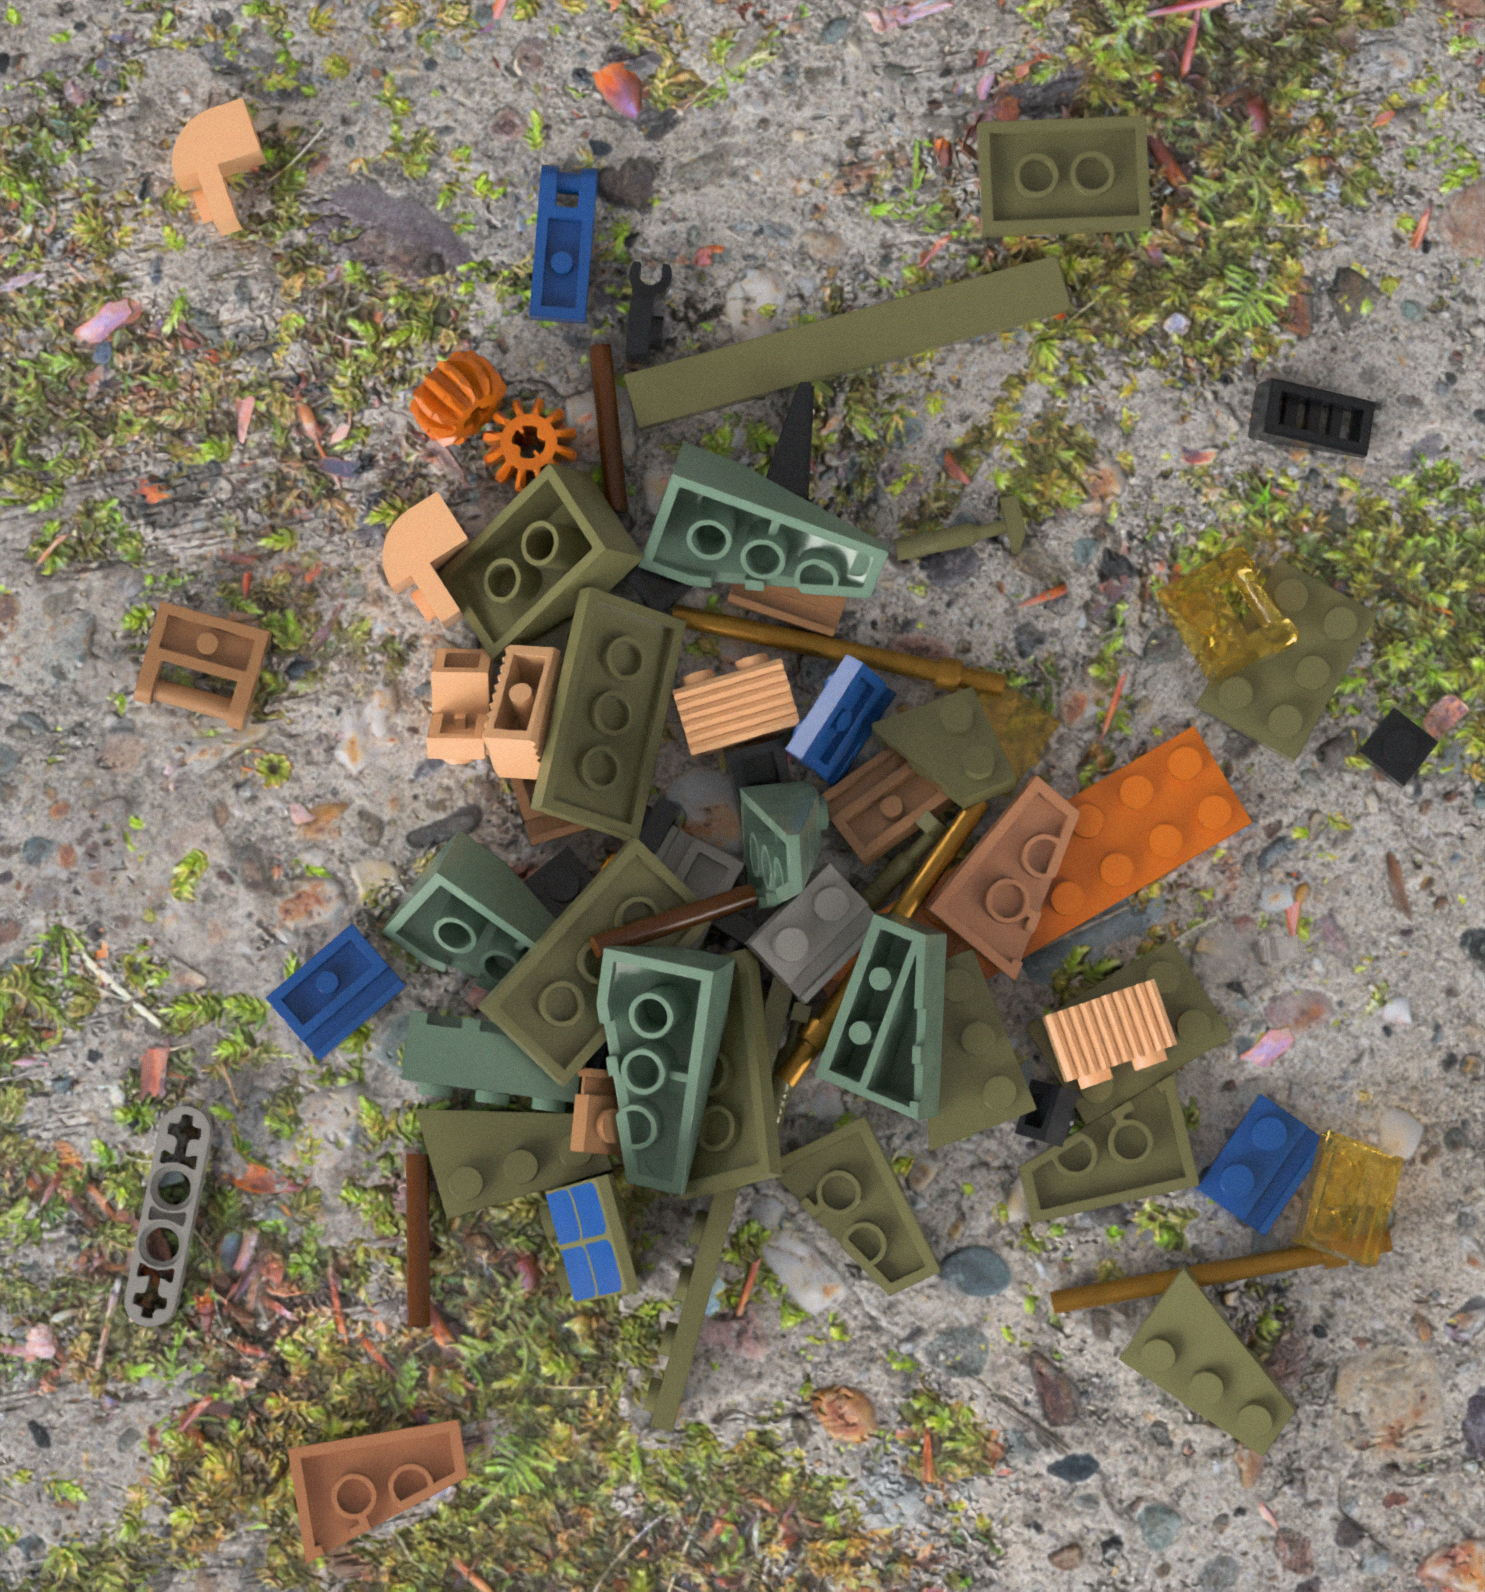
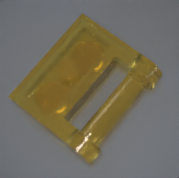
[1155,547,1300,686]

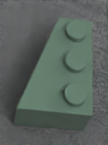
[815,913,947,1120]
[401,1010,584,1113]

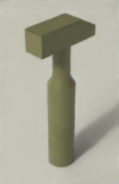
[894,495,1026,561]
[859,810,948,912]
[772,999,813,1132]

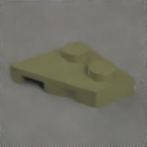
[871,686,1016,809]

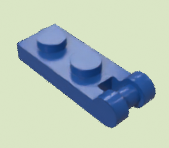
[529,165,599,324]

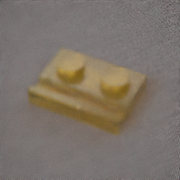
[1293,1130,1404,1269]

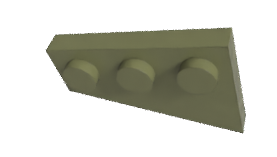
[928,949,1037,1152]
[1018,1073,1200,1223]
[415,1109,612,1219]
[774,1115,943,1296]
[1119,1262,1296,1457]

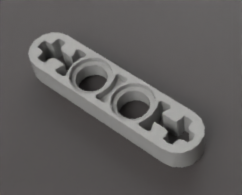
[124,1106,213,1327]

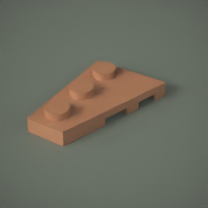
[925,775,1080,982]
[288,1418,469,1564]

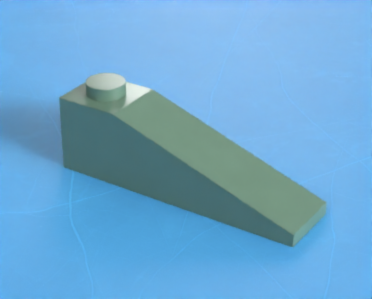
[638,442,890,598]
[740,781,829,910]
[381,830,556,992]
[596,946,735,1195]

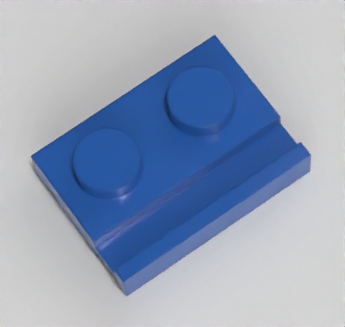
[785,654,897,786]
[265,924,407,1061]
[1194,1094,1330,1236]

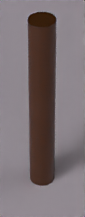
[589,344,628,514]
[590,883,758,958]
[406,1154,430,1327]

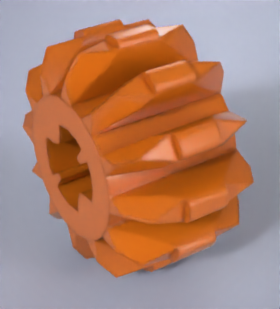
[409,350,507,447]
[482,398,578,494]

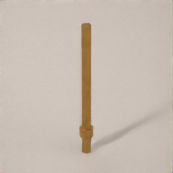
[672,604,1007,697]
[776,801,990,1089]
[1050,1229,1393,1314]

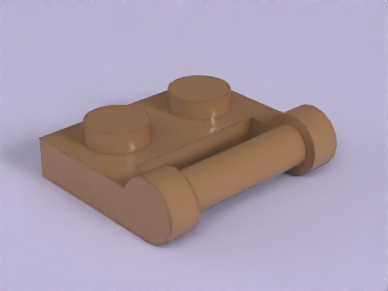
[134,601,272,731]

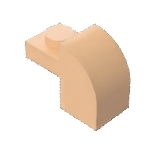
[172,97,267,237]
[382,491,470,630]
[427,648,494,764]

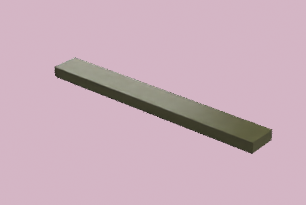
[624,255,1072,432]

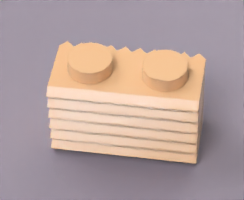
[481,645,563,780]
[672,653,800,760]
[1042,979,1177,1089]

